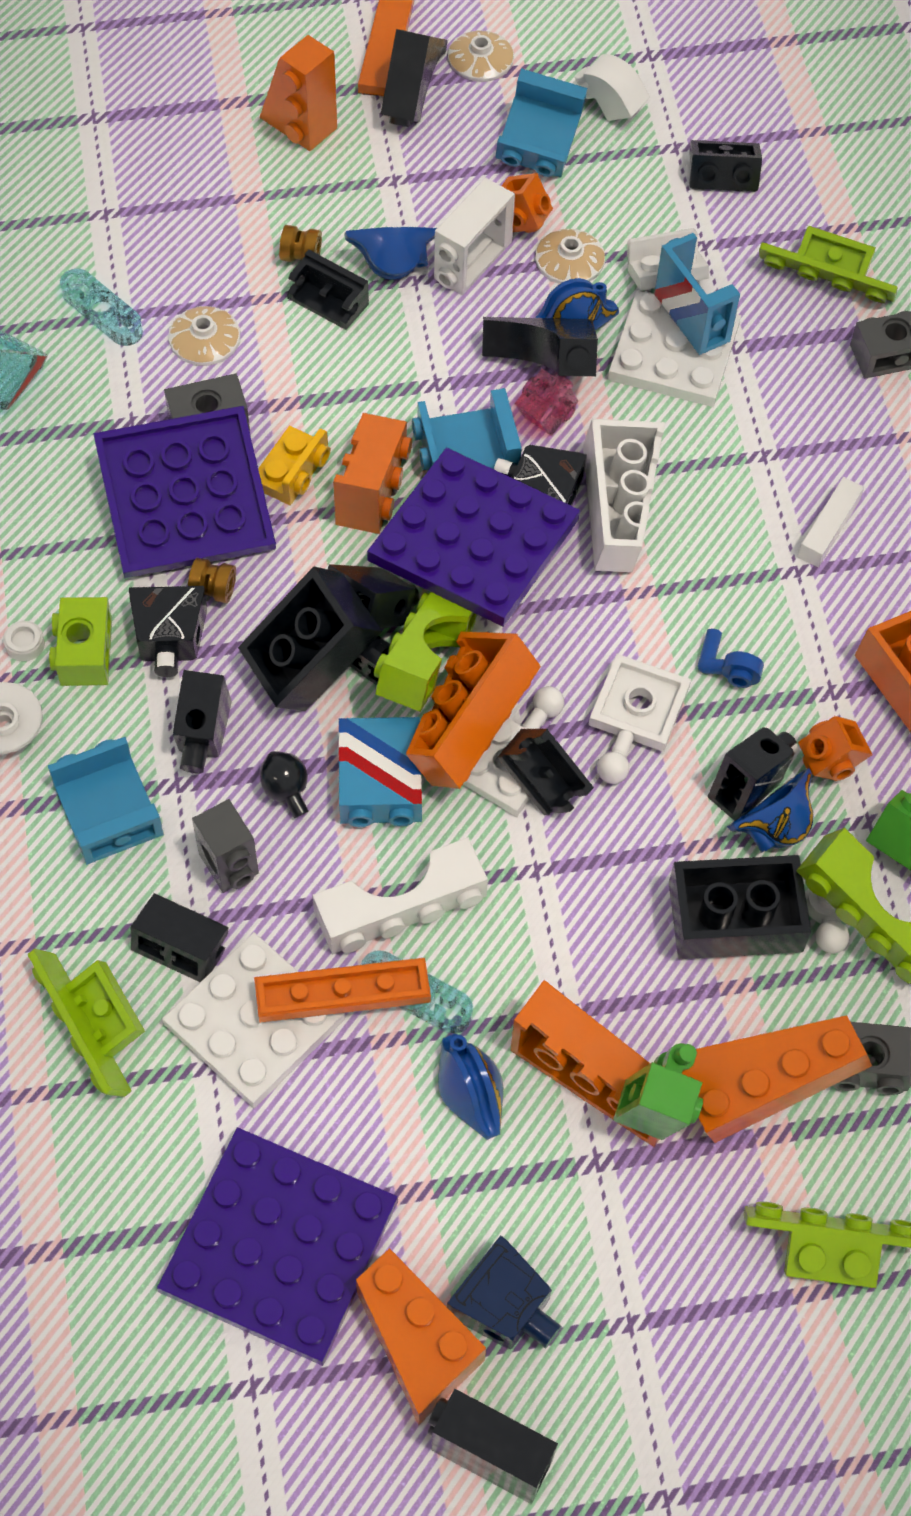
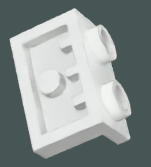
[627,228,709,291]

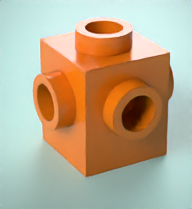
[502,173,553,233]
[798,716,873,781]

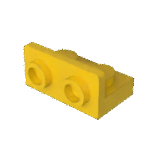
[258,425,331,506]

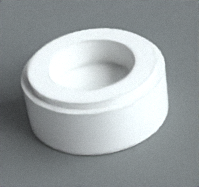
[3,621,45,661]

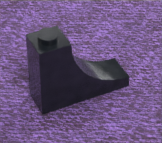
[381,29,448,127]
[482,317,598,377]

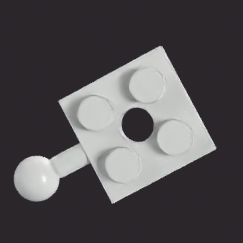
[589,654,691,784]
[463,686,564,817]

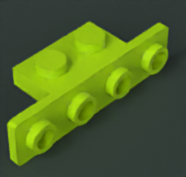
[759,225,898,303]
[27,948,145,1097]
[743,1201,911,1288]

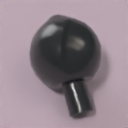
[260,751,309,819]

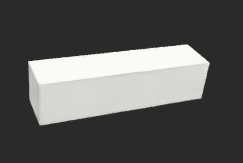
[798,477,864,568]

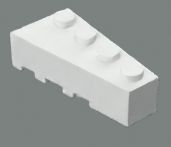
[583,419,666,572]

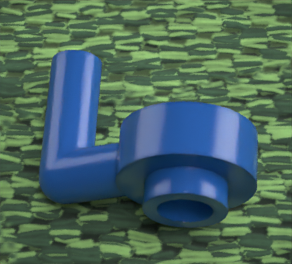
[698,628,764,688]

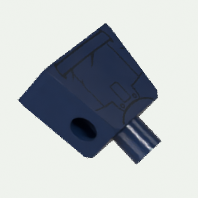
[447,1235,562,1349]

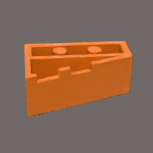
[259,35,337,151]
[333,413,412,534]
[356,1248,486,1426]

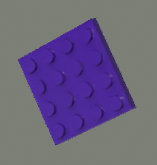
[93,406,276,579]
[367,447,580,627]
[157,1127,398,1366]

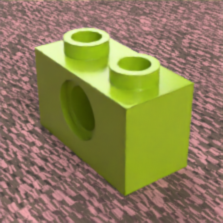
[49,597,112,686]

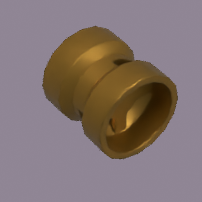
[279,225,322,262]
[188,557,236,604]

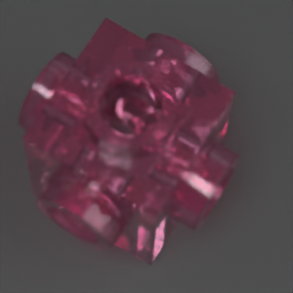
[515,369,579,436]

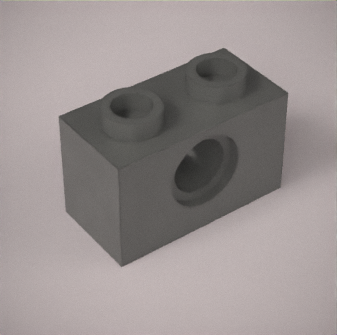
[850,311,911,379]
[164,373,250,431]
[192,799,259,893]
[833,1022,911,1095]

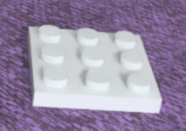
[608,289,741,407]
[162,932,345,1109]

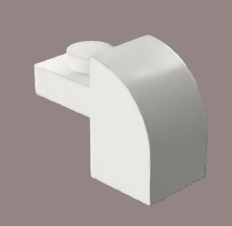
[572,54,650,121]

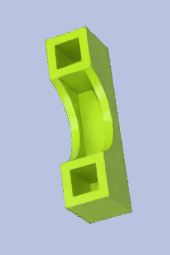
[374,592,477,712]
[796,827,911,984]

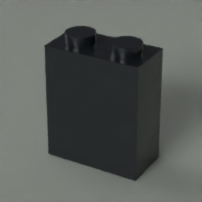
[428,1389,558,1504]

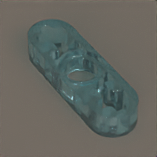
[60,269,143,346]
[361,950,473,1034]

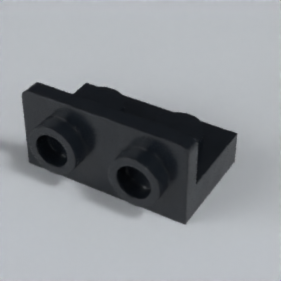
[689,140,762,192]

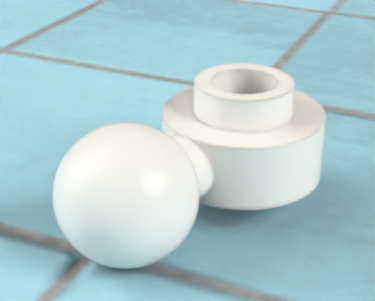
[806,890,849,954]

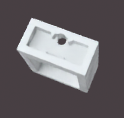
[434,177,515,295]

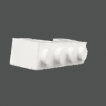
[312,837,488,955]

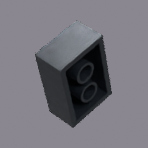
[238,566,382,711]
[669,855,811,959]

